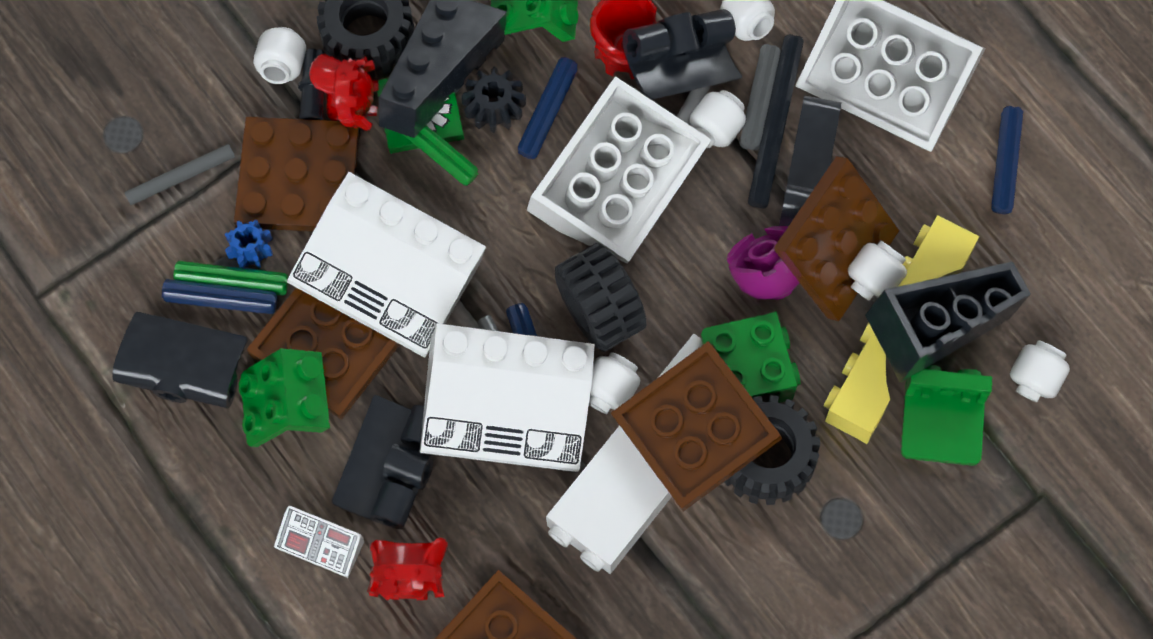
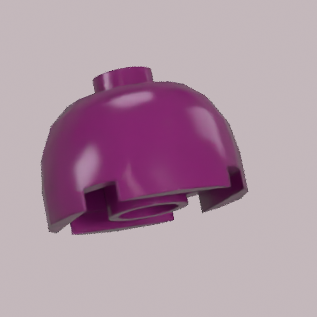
[727,226,800,300]

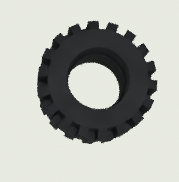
[317,0,414,77]
[554,243,647,352]
[724,395,820,505]

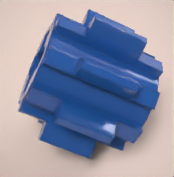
[225,219,273,268]

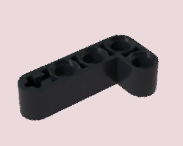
[779,96,842,226]

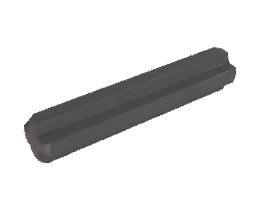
[740,44,781,150]

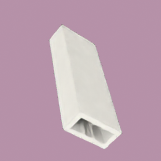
[546,334,703,574]

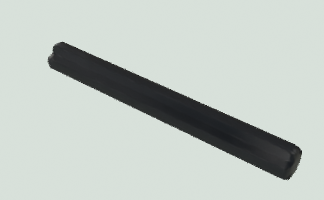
[748,34,804,209]

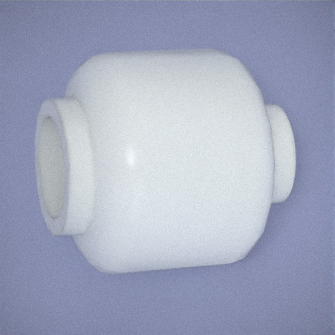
[720,0,775,41]
[253,27,307,84]
[689,90,746,148]
[848,241,907,301]
[1010,340,1070,402]
[589,352,640,414]

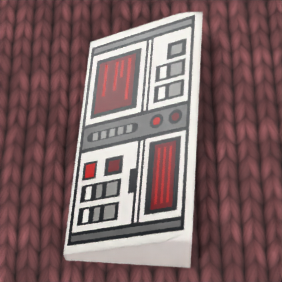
[274,506,364,578]

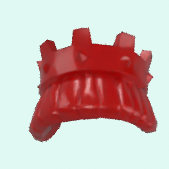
[590,0,657,79]
[309,54,379,131]
[367,537,448,601]

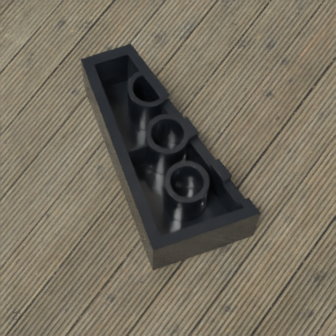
[379,0,507,138]
[865,262,1031,382]

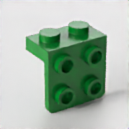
[491,0,579,42]
[701,312,801,403]
[239,348,330,447]
[901,365,992,466]

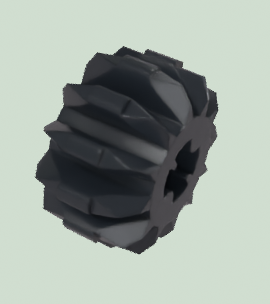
[461,66,526,133]

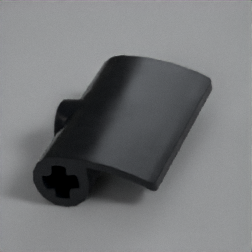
[623,9,742,100]
[112,312,248,409]
[332,395,434,529]

